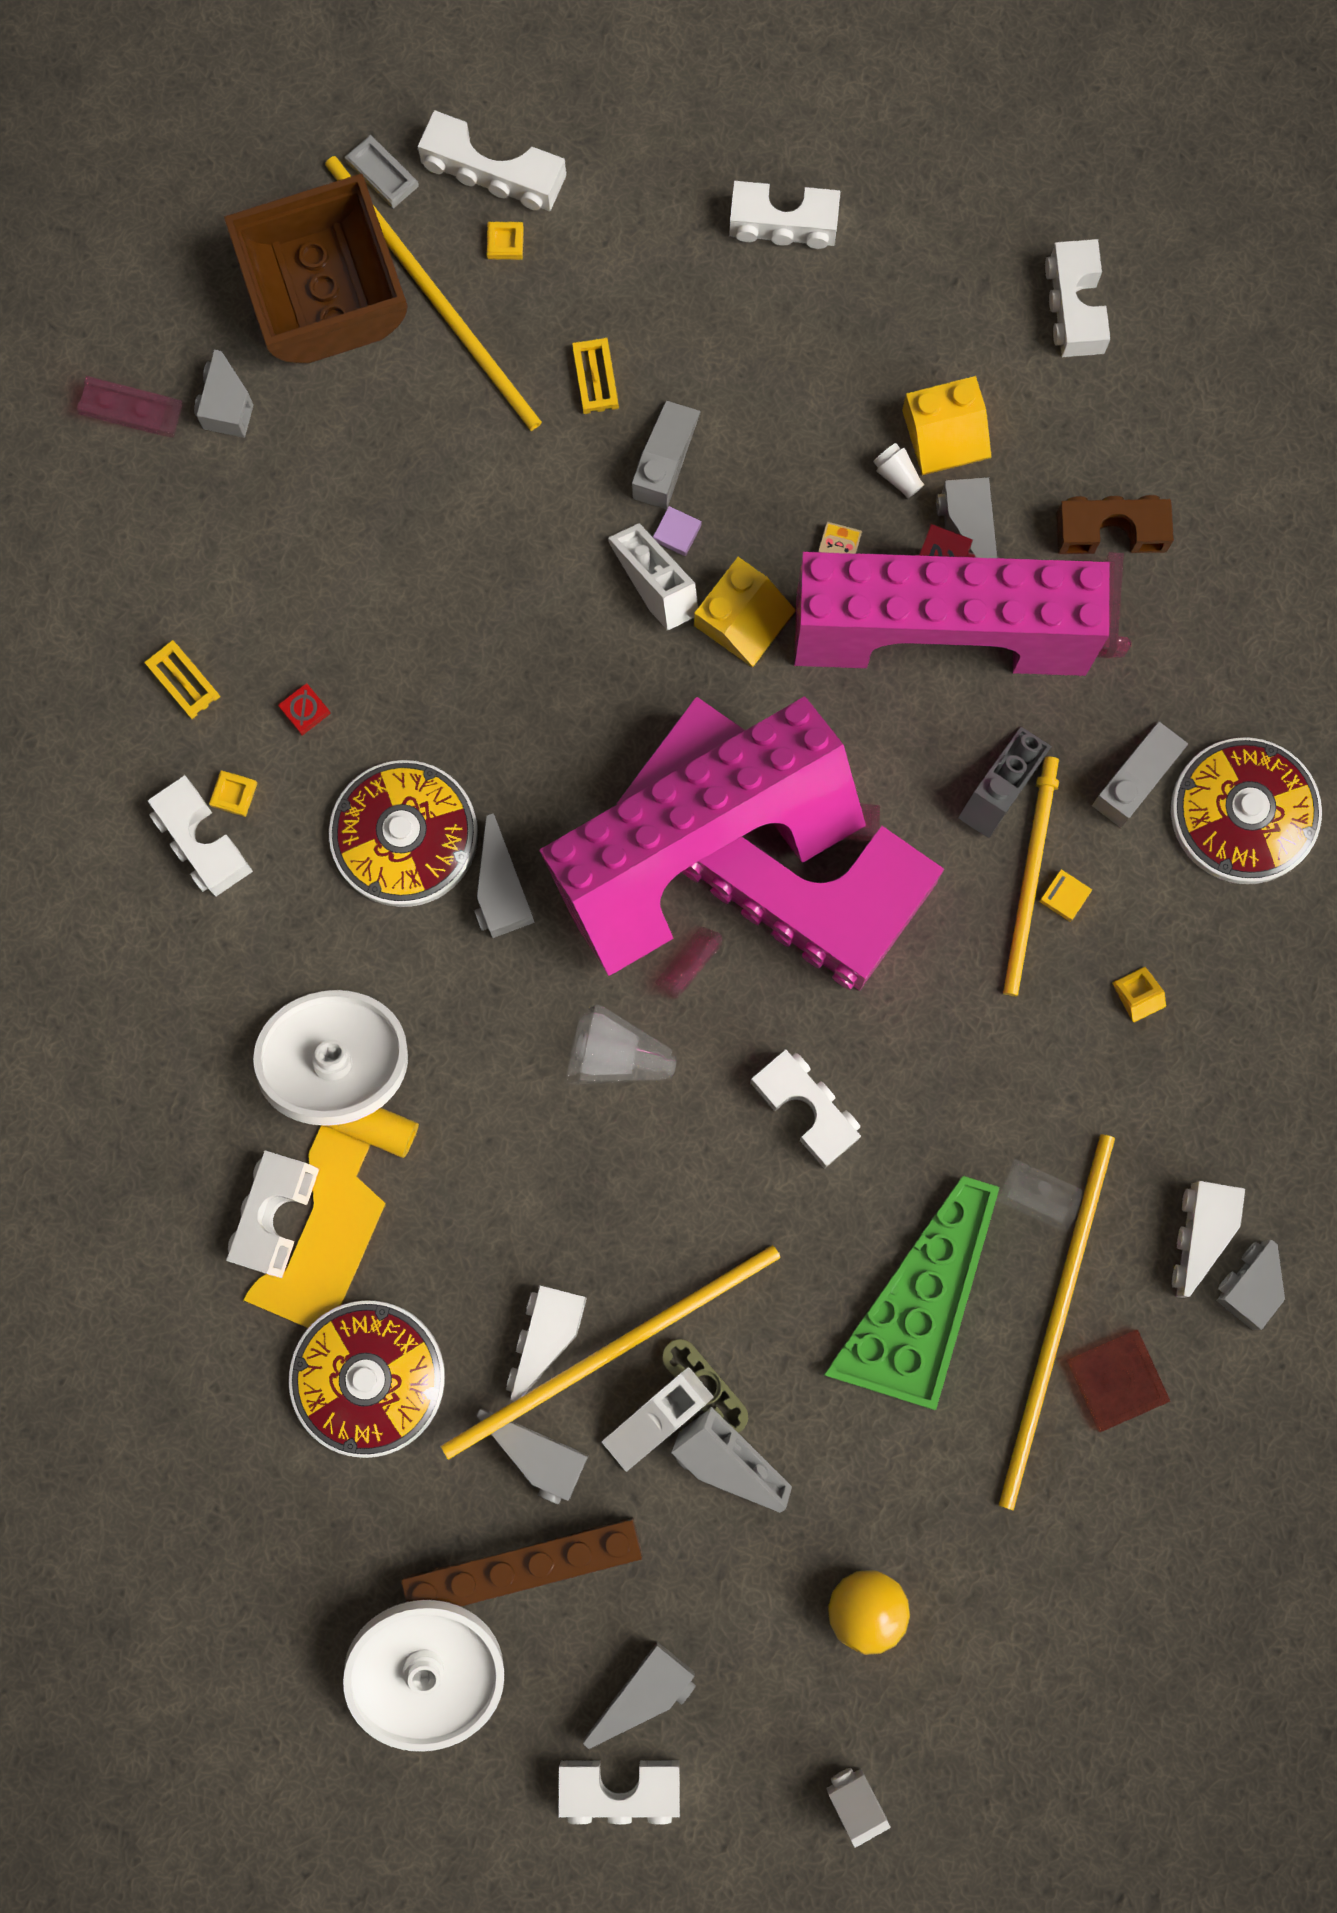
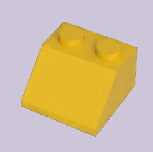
[902,376,991,476]
[694,557,796,668]

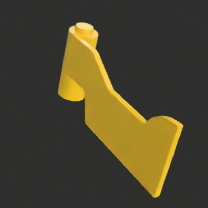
[244,1107,419,1328]

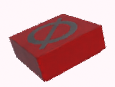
[278,683,331,736]

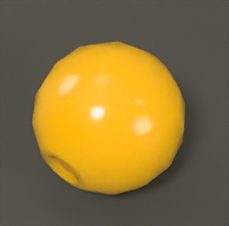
[828,1570,910,1655]

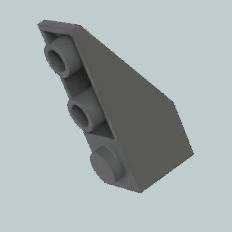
[958,727,1052,838]

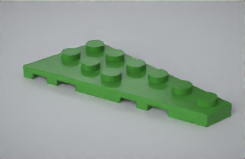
[824,1176,1000,1410]

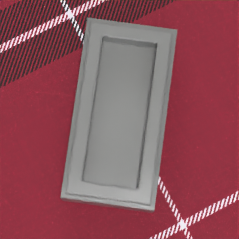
[345,135,419,208]

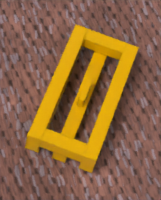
[572,338,619,414]
[144,640,220,719]

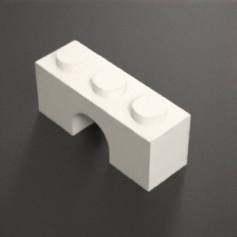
[729,181,840,249]
[1045,239,1110,357]
[148,775,253,896]
[750,1050,861,1169]
[226,1151,319,1278]
[559,1760,680,1824]

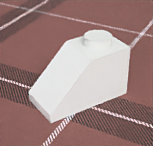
[826,1768,891,1848]

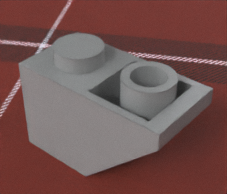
[194,350,253,438]
[1216,1240,1285,1330]

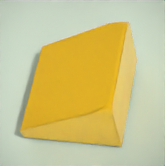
[1112,967,1166,1022]

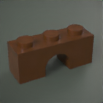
[1056,495,1174,554]

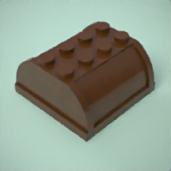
[224,173,408,363]

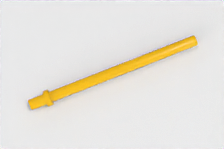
[1003,756,1059,997]

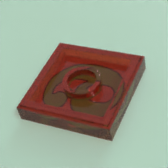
[1066,1329,1171,1432]

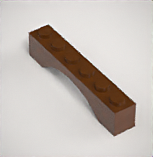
[401,1517,643,1607]

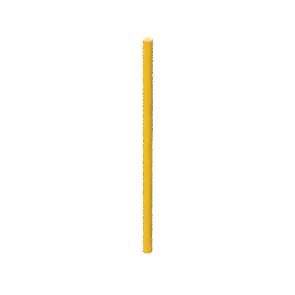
[325,156,542,431]
[998,1134,1115,1510]
[440,1245,780,1460]

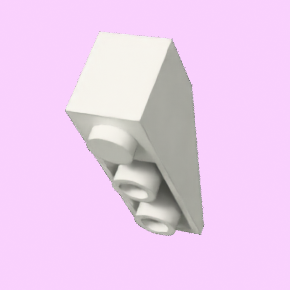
[1172,1181,1245,1298]
[506,1286,587,1401]
[602,1367,714,1472]

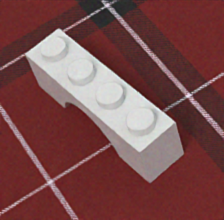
[418,110,566,211]

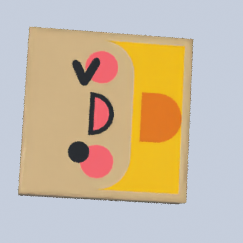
[819,522,862,554]

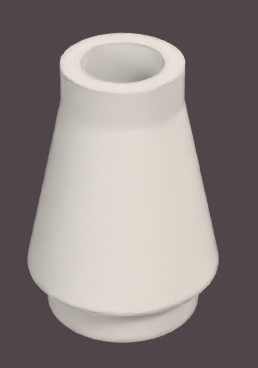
[873,443,924,499]

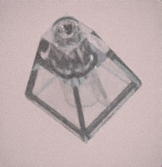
[564,1005,677,1086]

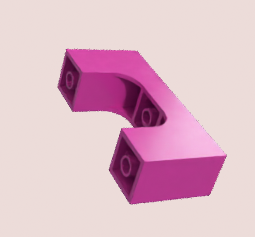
[794,552,1110,676]
[539,696,866,976]
[617,697,944,991]

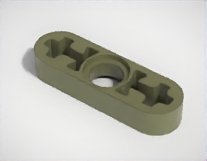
[663,1339,748,1433]

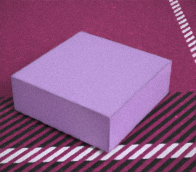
[653,506,701,556]

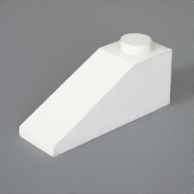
[608,523,698,630]

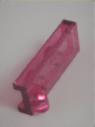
[77,376,183,438]
[1097,552,1131,658]

